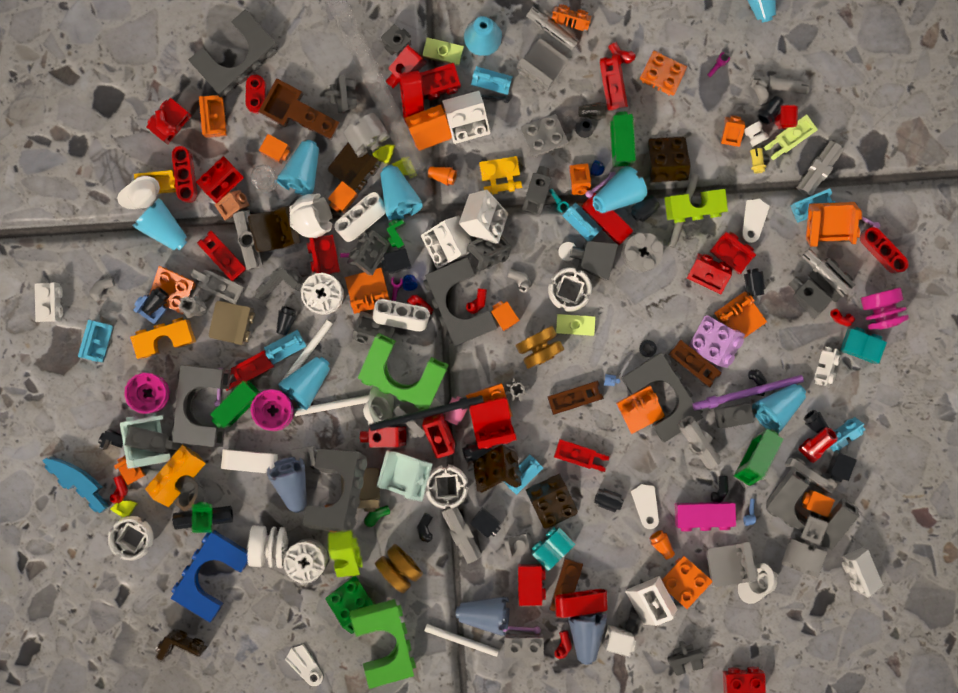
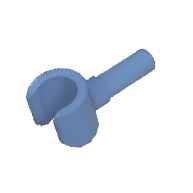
[604,374,620,387]
[743,499,756,526]

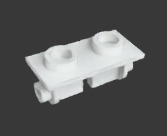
[814,347,841,388]

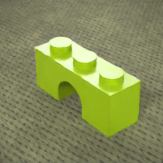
[664,189,728,223]
[328,531,363,577]

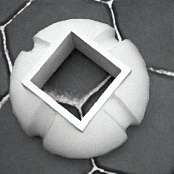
[290,194,332,238]
[548,267,592,311]
[425,465,469,509]
[108,516,154,561]

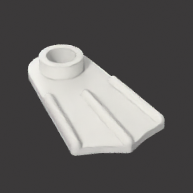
[742,199,770,243]
[631,484,659,529]
[285,644,323,686]

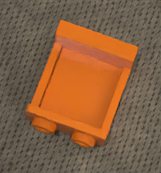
[806,202,862,247]

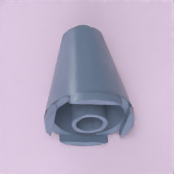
[266,457,307,513]
[456,596,510,636]
[568,612,607,665]

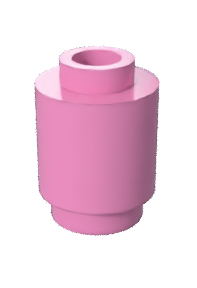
[444,396,467,425]

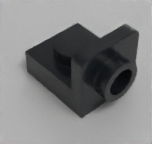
[98,430,124,450]

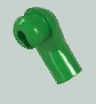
[364,505,390,527]

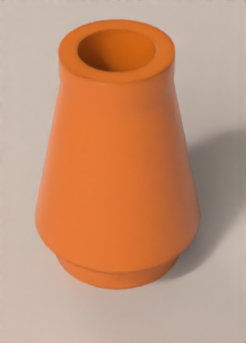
[427,166,457,186]
[650,530,675,560]

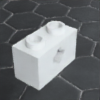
[603,625,636,656]

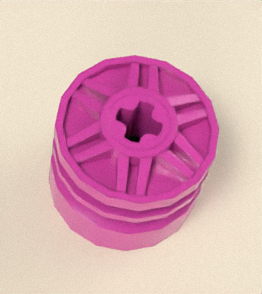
[860,287,909,330]
[124,373,170,414]
[251,389,294,431]

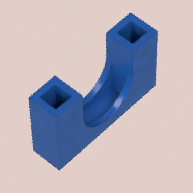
[170,530,248,622]

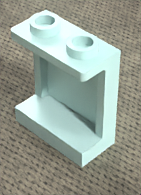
[120,413,171,469]
[377,450,432,501]

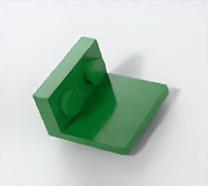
[325,576,377,634]

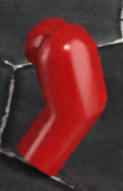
[608,42,636,64]
[155,110,176,136]
[466,289,487,314]
[407,294,434,315]
[830,309,855,327]
[109,475,128,504]
[554,630,572,659]

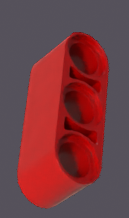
[399,70,424,125]
[172,146,197,203]
[581,193,633,245]
[859,227,909,274]
[555,589,608,618]

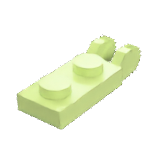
[764,115,818,160]

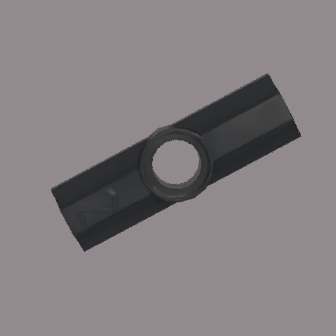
[172,505,233,530]

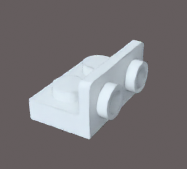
[35,282,63,322]

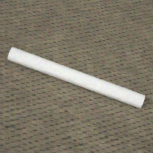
[281,320,333,381]
[294,395,369,416]
[424,624,499,657]

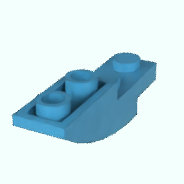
[43,457,110,513]

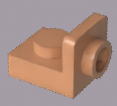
[214,190,250,220]

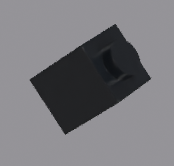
[381,248,412,274]
[826,452,857,483]
[470,507,501,538]

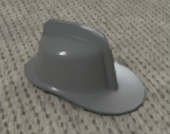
[173,475,205,511]

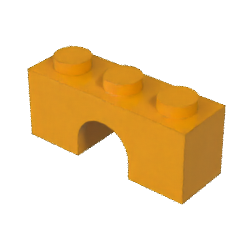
[130,317,196,359]
[145,445,206,508]

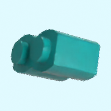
[840,327,887,364]
[531,526,576,571]

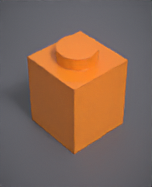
[259,134,291,164]
[328,181,359,213]
[491,301,520,332]
[802,489,835,518]

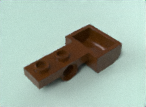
[258,78,340,140]

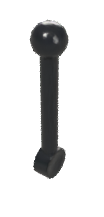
[481,95,510,103]

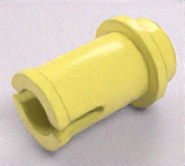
[750,148,767,174]

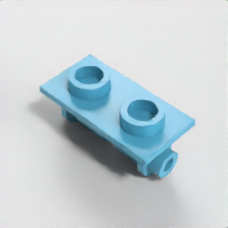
[471,66,513,95]
[562,202,602,241]
[264,330,307,364]
[830,417,865,452]
[503,455,543,495]

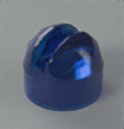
[590,160,605,176]
[402,274,418,291]

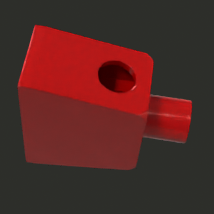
[385,45,427,89]
[359,426,406,447]

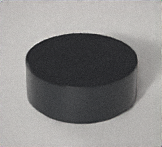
[625,612,638,633]

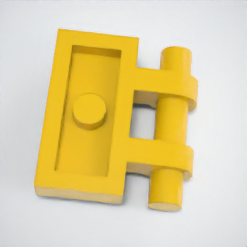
[479,156,522,195]

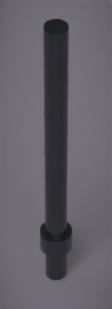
[369,395,484,431]

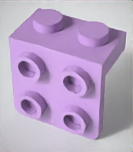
[689,315,746,368]

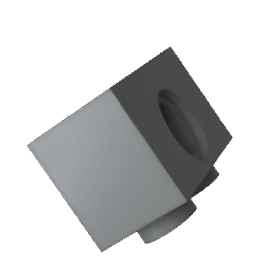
[504,634,544,658]

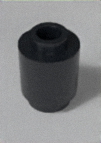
[631,195,660,222]
[744,268,766,296]
[594,488,624,513]

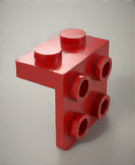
[469,397,516,449]

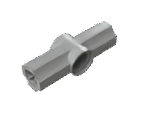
[796,141,844,197]
[233,210,263,271]
[178,295,208,319]
[678,416,721,469]
[442,507,482,564]

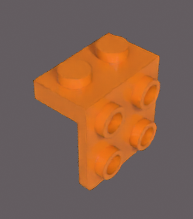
[405,104,452,151]

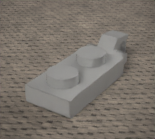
[190,269,245,304]
[785,457,838,494]

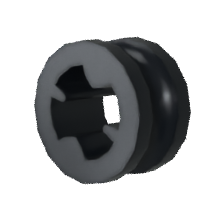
[639,340,657,357]

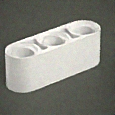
[334,192,385,242]
[372,299,430,331]
[221,449,278,473]

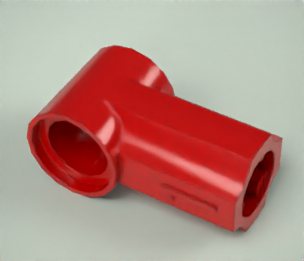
[774,105,798,130]
[798,427,838,463]

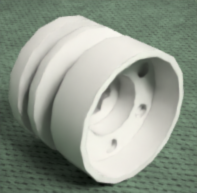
[301,273,345,315]
[248,526,288,568]
[284,538,328,583]

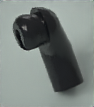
[748,369,767,397]
[711,476,728,503]
[417,513,433,543]

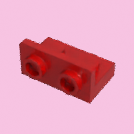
[420,63,461,100]
[709,232,756,275]
[307,234,340,274]
[687,253,732,294]

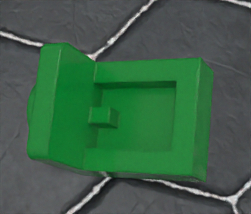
[386,219,405,250]
[192,502,212,533]

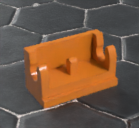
[199,95,227,138]

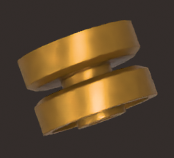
[515,326,565,369]
[374,544,423,594]

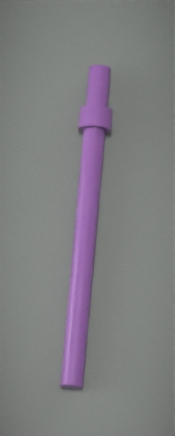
[693,375,804,411]

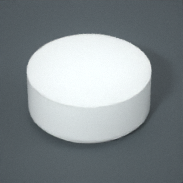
[558,242,576,262]

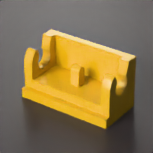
[134,170,176,194]

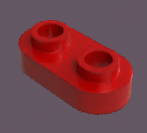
[245,75,266,114]

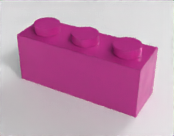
[675,502,736,531]

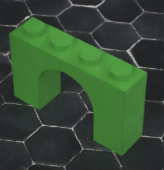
[358,333,449,410]
[350,599,416,689]

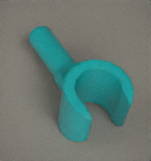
[549,188,569,213]

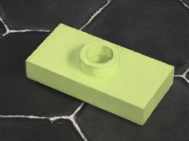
[422,38,464,66]
[556,314,596,336]

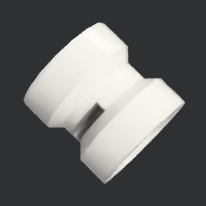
[744,121,769,147]

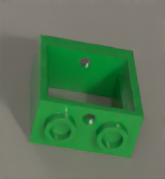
[610,111,636,168]
[210,381,261,428]
[734,429,784,486]

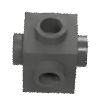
[381,24,412,57]

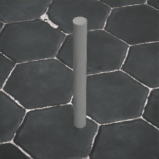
[668,174,699,248]

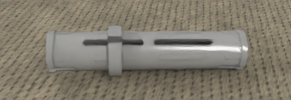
[526,6,579,51]
[750,74,809,94]
[801,248,852,297]

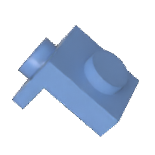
[133,295,167,325]

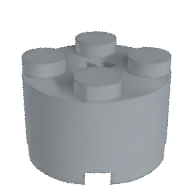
[344,113,390,157]
[622,232,663,273]
[781,539,827,578]

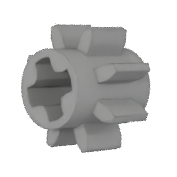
[506,378,529,401]

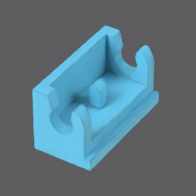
[790,188,836,223]
[78,320,114,363]

